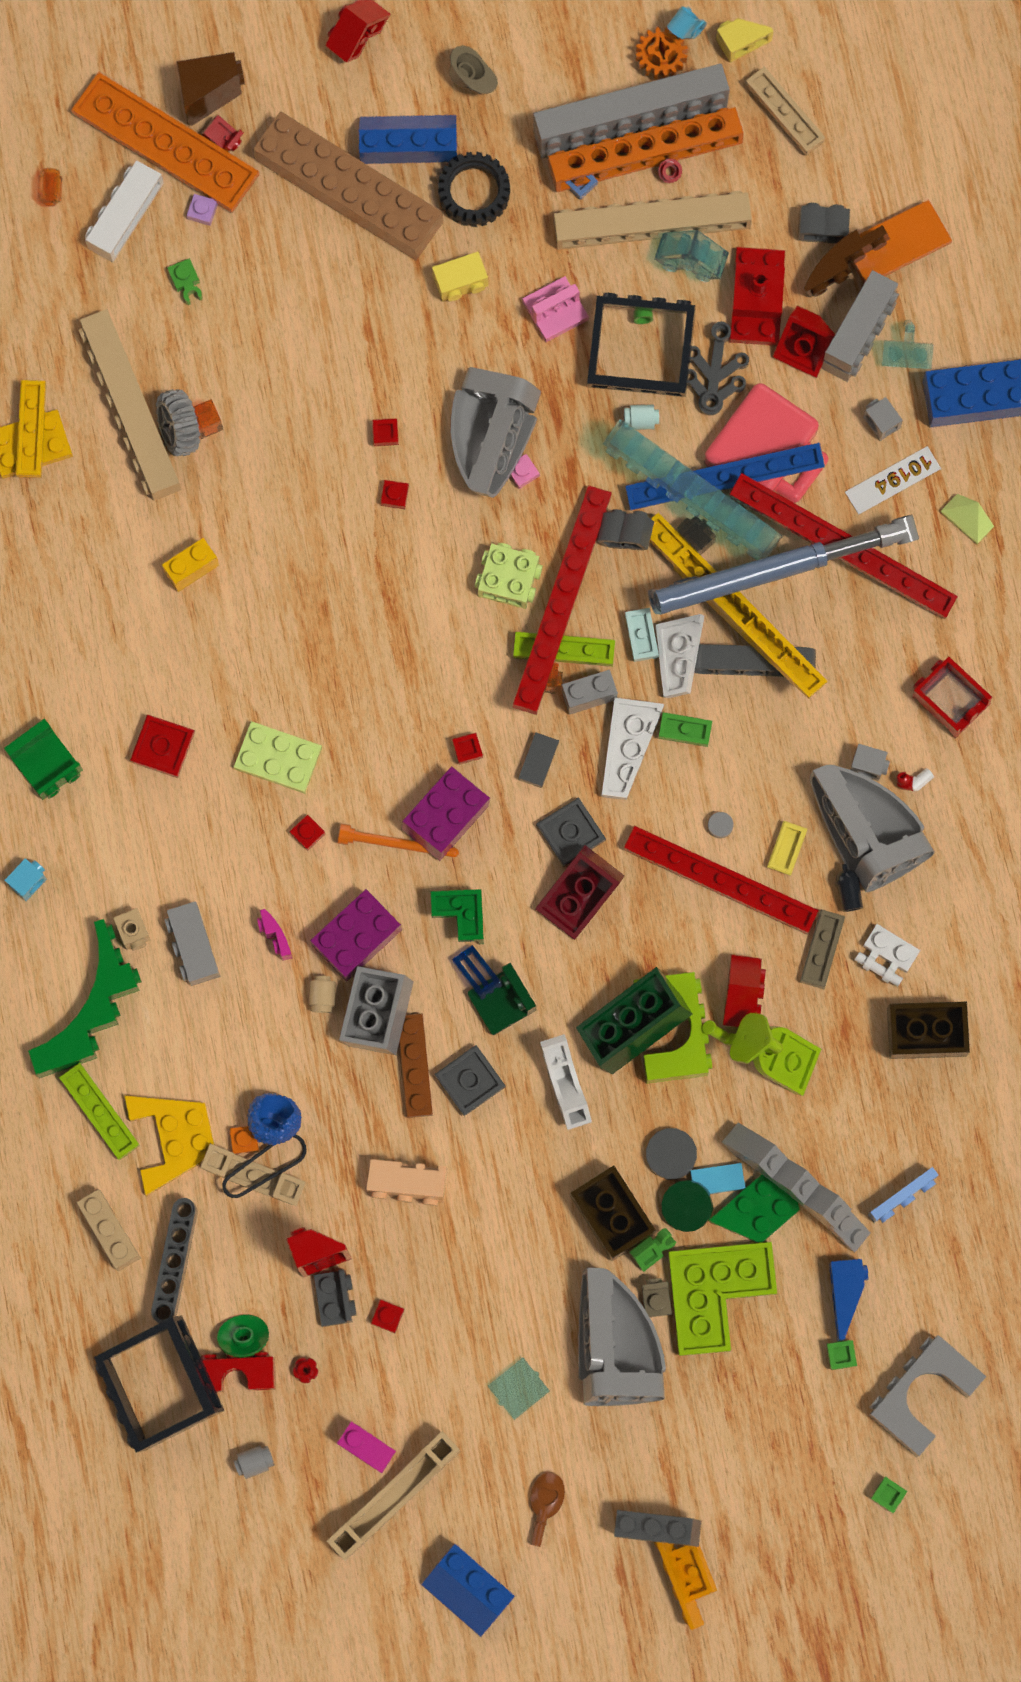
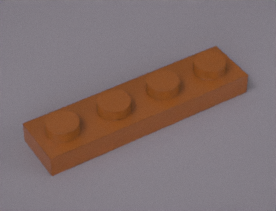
[400,1013,433,1118]

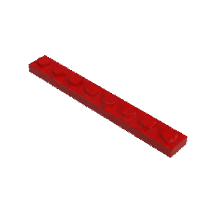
[624,825,819,935]

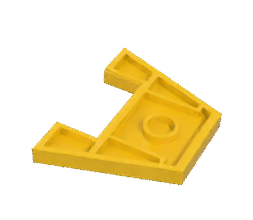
[125,1096,215,1196]

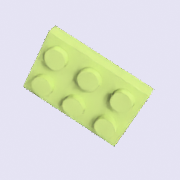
[234,721,322,794]

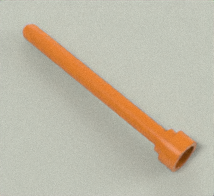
[338,824,459,857]

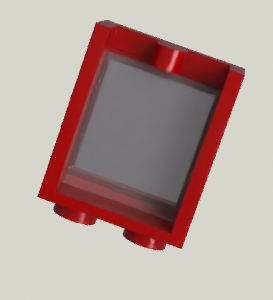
[912,656,992,739]

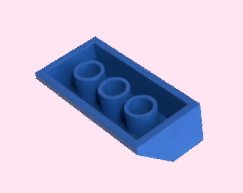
[359,115,457,164]

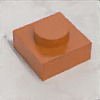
[230,1126,259,1155]

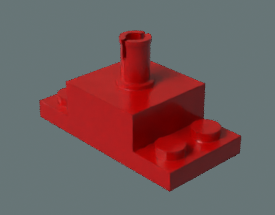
[730,247,785,346]

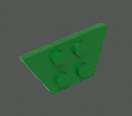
[709,1175,800,1243]

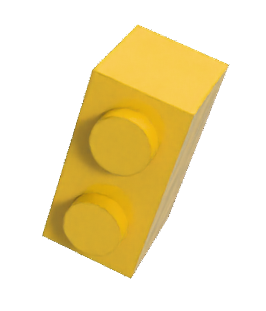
[162,538,220,592]

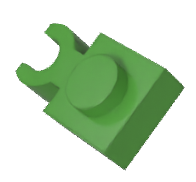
[167,258,203,305]
[630,1228,676,1272]

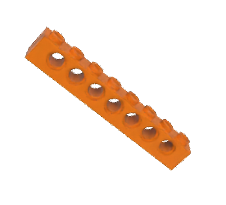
[548,107,744,193]

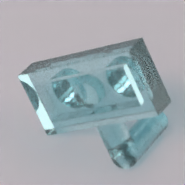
[882,320,934,369]

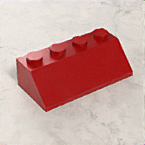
[286,1227,352,1278]

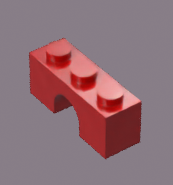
[201,1352,276,1392]

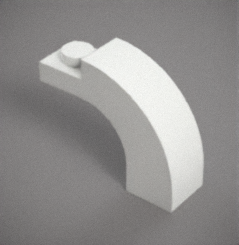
[540,1034,592,1130]

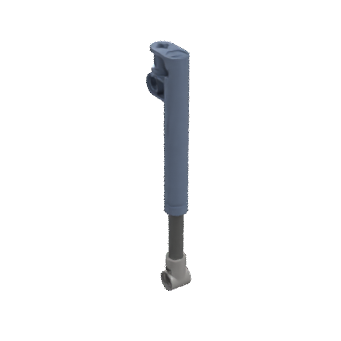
[648,515,919,615]

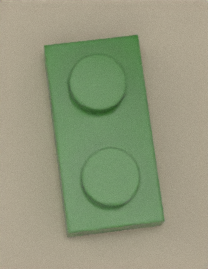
[658,712,712,747]

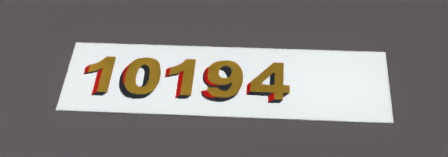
[845,446,941,514]

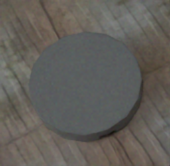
[646,1128,697,1180]

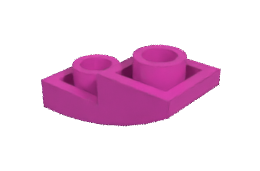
[257,909,293,961]

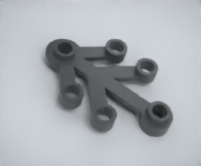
[688,322,749,415]

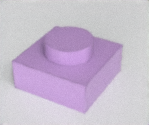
[187,194,218,226]

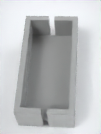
[822,270,899,382]

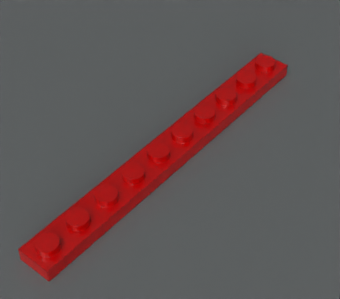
[728,473,958,619]
[513,485,612,715]

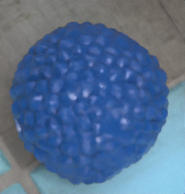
[247,1093,302,1146]

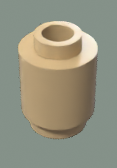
[309,976,335,1013]

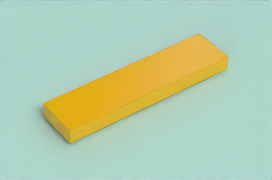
[16,380,47,478]

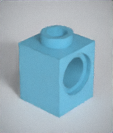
[5,858,47,901]

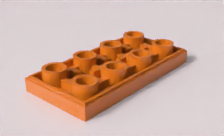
[853,200,952,284]

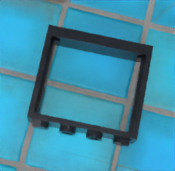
[587,293,696,397]
[94,1315,225,1453]

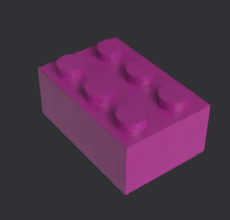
[401,766,490,861]
[310,889,402,982]

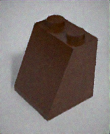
[177,52,245,126]

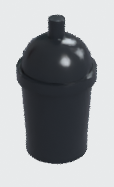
[835,864,863,912]

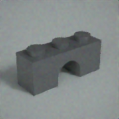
[614,1510,702,1547]

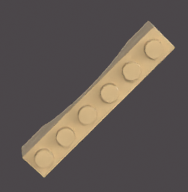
[327,1431,461,1561]

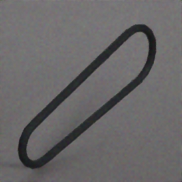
[222,1135,307,1198]

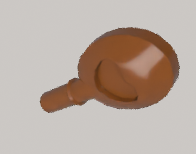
[530,1472,565,1547]

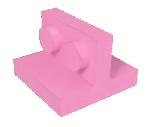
[522,276,589,342]

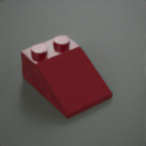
[535,845,625,940]

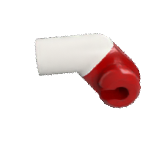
[896,768,934,791]

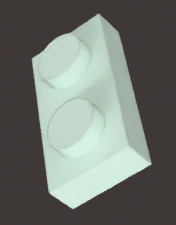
[625,608,659,662]

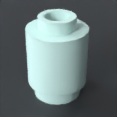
[624,404,659,430]

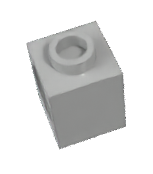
[863,397,903,441]
[850,744,890,781]

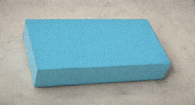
[690,1163,745,1194]

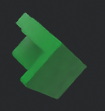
[431,889,484,944]

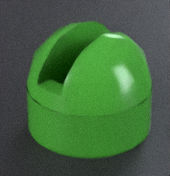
[633,309,653,324]

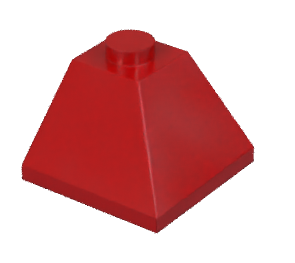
[773,305,835,378]

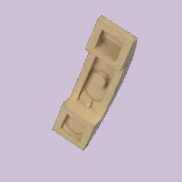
[200,1144,306,1206]

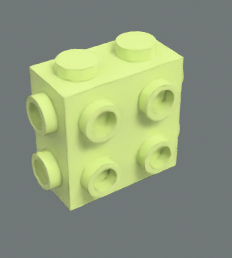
[475,543,543,609]

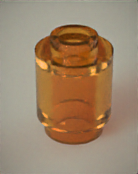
[37,168,62,207]

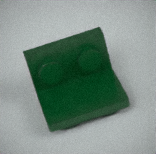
[468,963,536,1036]

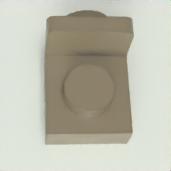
[641,1278,672,1318]

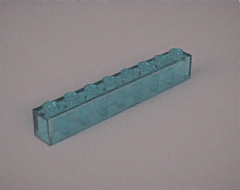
[603,419,784,560]

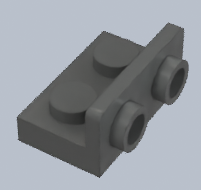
[314,1269,357,1327]

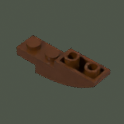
[804,225,890,297]

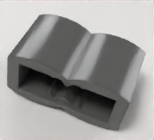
[798,203,850,244]
[597,509,654,550]

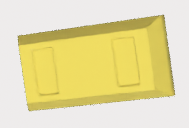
[767,821,807,876]

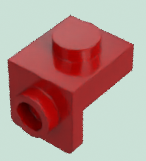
[201,115,244,152]

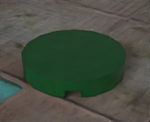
[661,1180,713,1232]

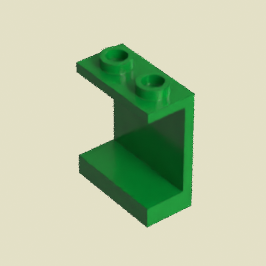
[4,718,83,800]

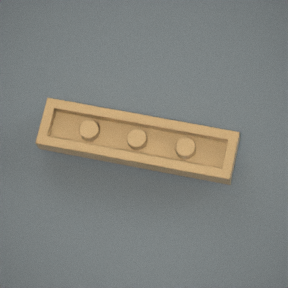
[745,66,826,155]

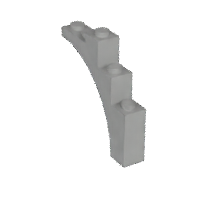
[722,1123,871,1253]

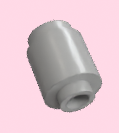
[234,1446,275,1479]

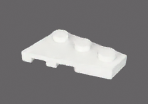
[656,614,704,698]

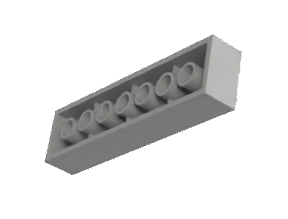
[533,63,730,159]

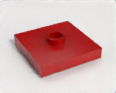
[130,714,195,778]

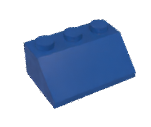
[421,1544,515,1637]

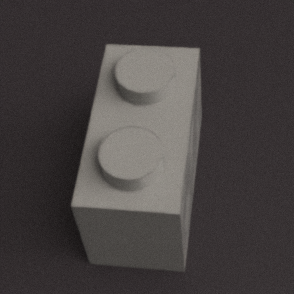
[562,670,618,715]

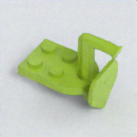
[702,1013,821,1096]

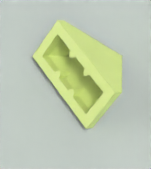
[940,494,994,544]

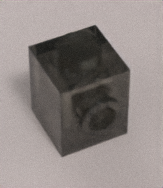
[678,515,716,555]

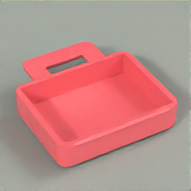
[704,383,828,503]

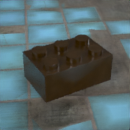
[887,1001,970,1059]
[570,1165,656,1261]

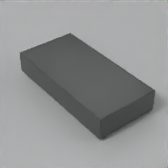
[518,732,559,788]

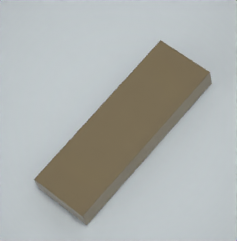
[800,909,845,990]

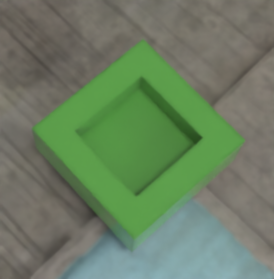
[826,1340,857,1370]
[871,1476,908,1514]

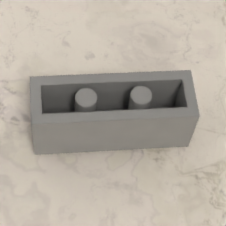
[164,901,220,986]

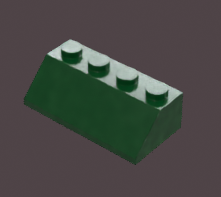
[576,967,693,1075]

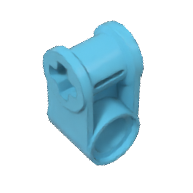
[667,6,707,39]

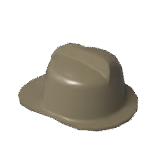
[449,46,498,94]

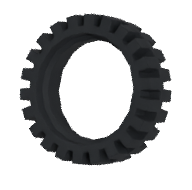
[438,152,510,227]

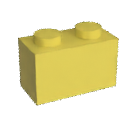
[432,252,488,302]

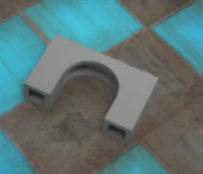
[869,1335,986,1457]

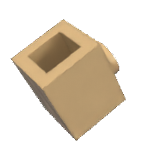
[114,908,150,951]

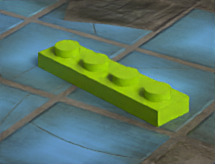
[513,632,615,667]
[59,1063,140,1161]

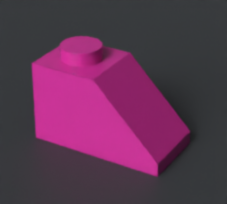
[337,1421,396,1473]

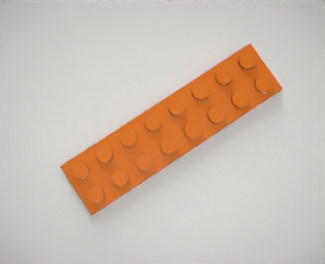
[71,72,260,213]

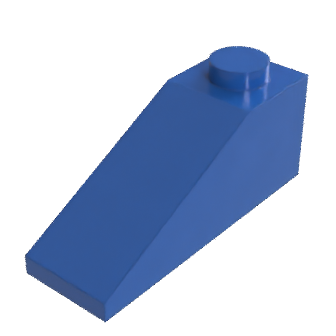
[829,1259,868,1342]

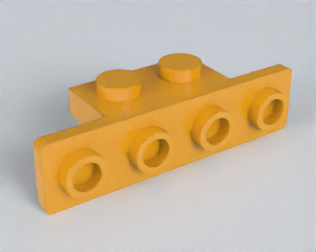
[653,1541,717,1630]

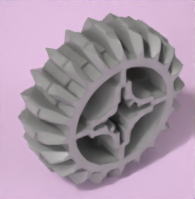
[156,389,200,456]

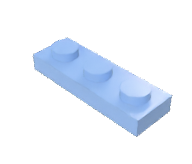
[868,1167,939,1223]

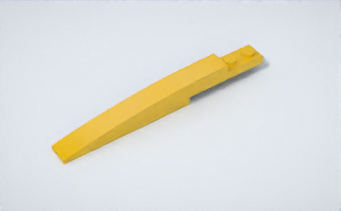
[650,512,827,699]

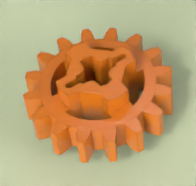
[635,27,688,80]

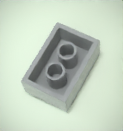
[339,966,414,1055]

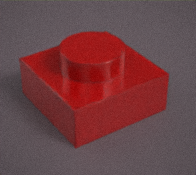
[373,418,399,446]
[381,480,409,510]
[452,733,483,765]
[290,814,326,851]
[371,1299,405,1334]

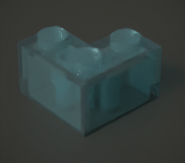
[654,230,729,282]

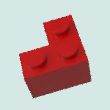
[325,0,391,63]
[723,955,766,1027]

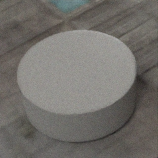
[708,812,733,839]

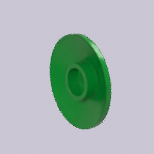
[217,1315,269,1357]

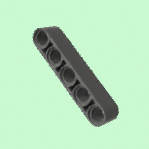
[694,644,816,677]
[151,1198,198,1323]

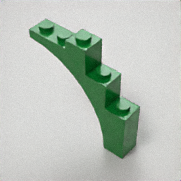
[28,919,142,1078]

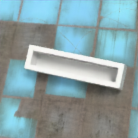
[85,160,164,262]

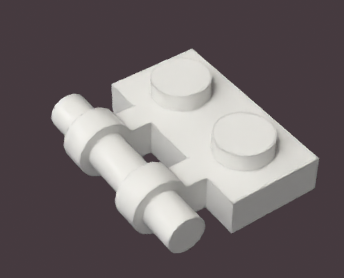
[855,924,920,987]

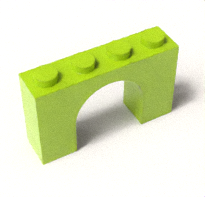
[633,972,712,1084]

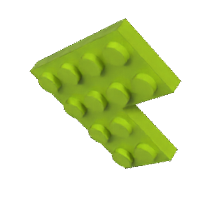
[668,1242,777,1356]

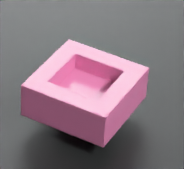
[510,454,540,489]

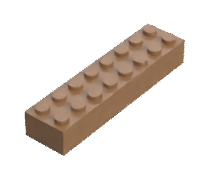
[253,111,443,261]

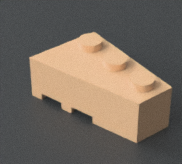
[366,1159,448,1206]

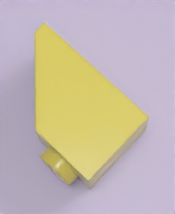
[716,18,773,63]

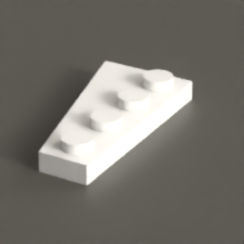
[602,698,664,800]

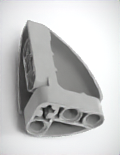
[451,367,541,498]
[810,765,935,892]
[578,1268,666,1406]

